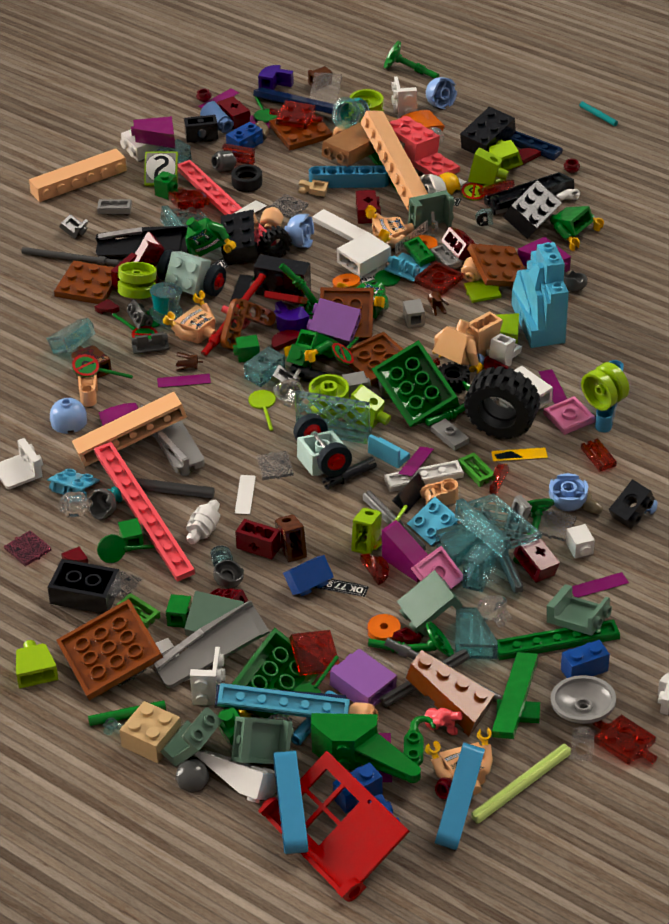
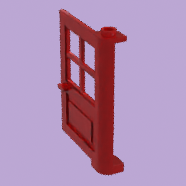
[258,751,410,902]

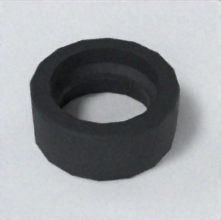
[231,164,263,192]

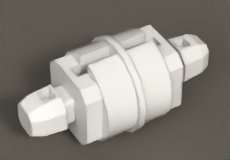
[186,500,221,544]

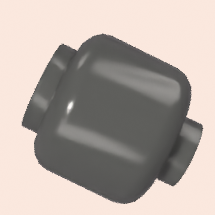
[211,151,237,172]

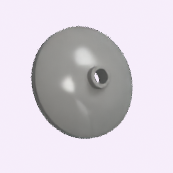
[551,675,616,724]

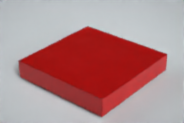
[264,291,308,305]

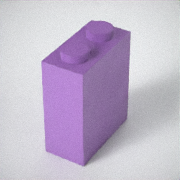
[307,298,361,347]
[329,649,397,706]

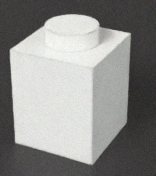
[566,524,595,559]

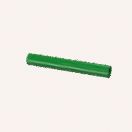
[88,700,166,726]

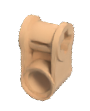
[78,375,98,407]
[420,478,459,506]

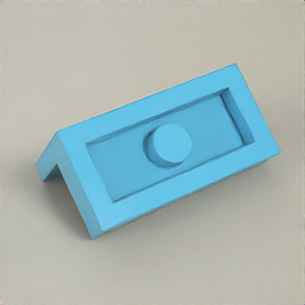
[368,434,410,468]

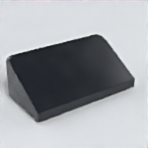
[392,473,425,514]

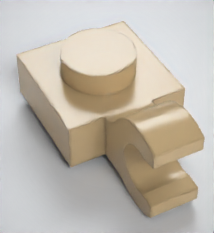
[299,179,329,197]

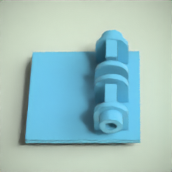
[384,252,432,282]
[47,469,100,500]
[407,497,460,546]

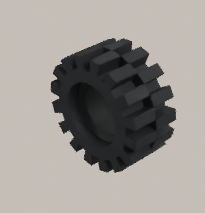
[259,226,292,258]
[438,362,470,394]

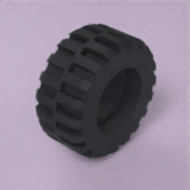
[464,366,540,439]

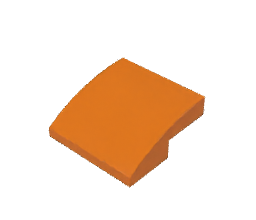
[400,110,445,131]

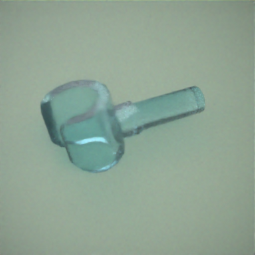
[103,718,124,735]

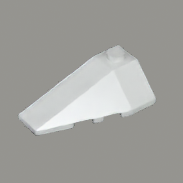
[194,750,277,803]

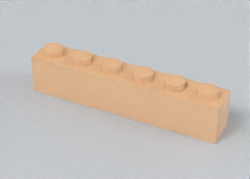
[29,149,127,202]
[72,392,187,467]

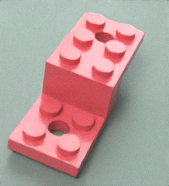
[389,116,460,176]

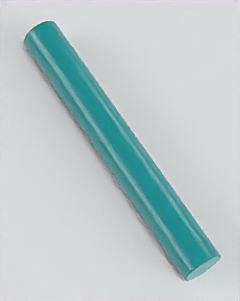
[579,101,618,126]

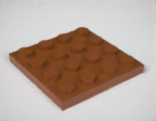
[56,599,164,701]

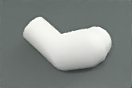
[555,189,580,201]

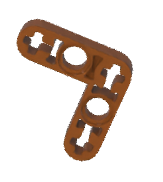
[220,298,276,349]

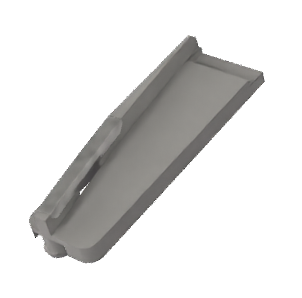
[140,405,205,476]
[153,601,270,688]

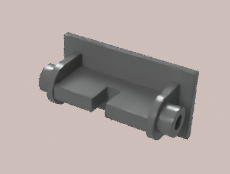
[127,299,153,329]
[131,332,169,354]

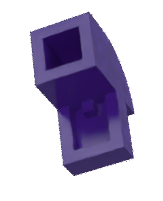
[258,65,294,90]
[274,301,310,332]

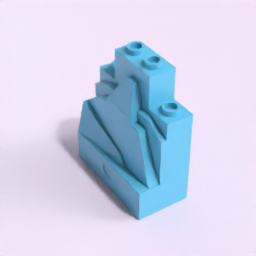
[511,242,569,348]

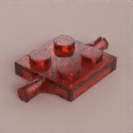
[269,100,323,129]
[168,187,210,210]
[593,714,658,765]

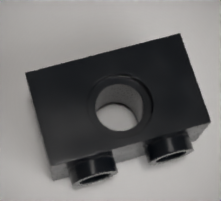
[184,115,218,143]
[608,479,655,529]

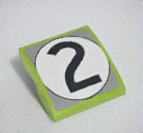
[144,151,178,186]

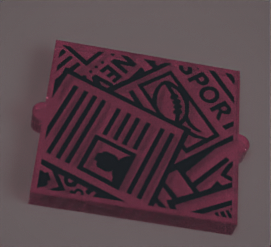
[4,530,51,567]

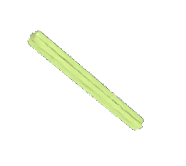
[471,744,571,823]

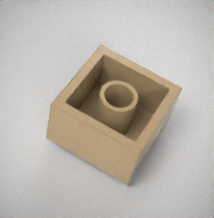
[120,701,181,763]

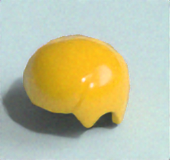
[439,172,461,195]

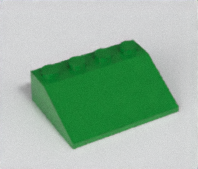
[372,340,460,427]
[231,627,324,720]

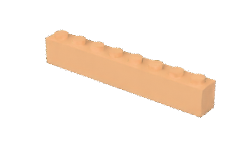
[361,111,428,212]

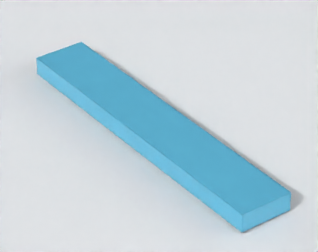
[217,683,350,718]

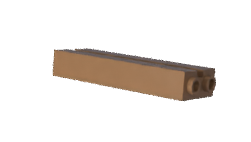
[322,114,397,167]

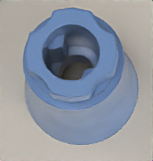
[200,101,234,133]

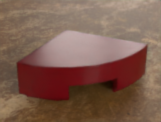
[94,299,120,314]
[61,546,88,563]
[392,627,422,644]

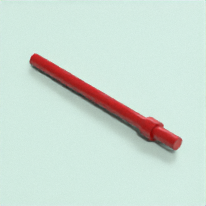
[201,273,266,356]

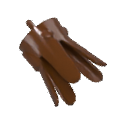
[428,291,449,316]
[176,352,203,371]

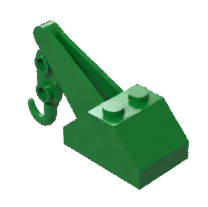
[311,713,436,783]

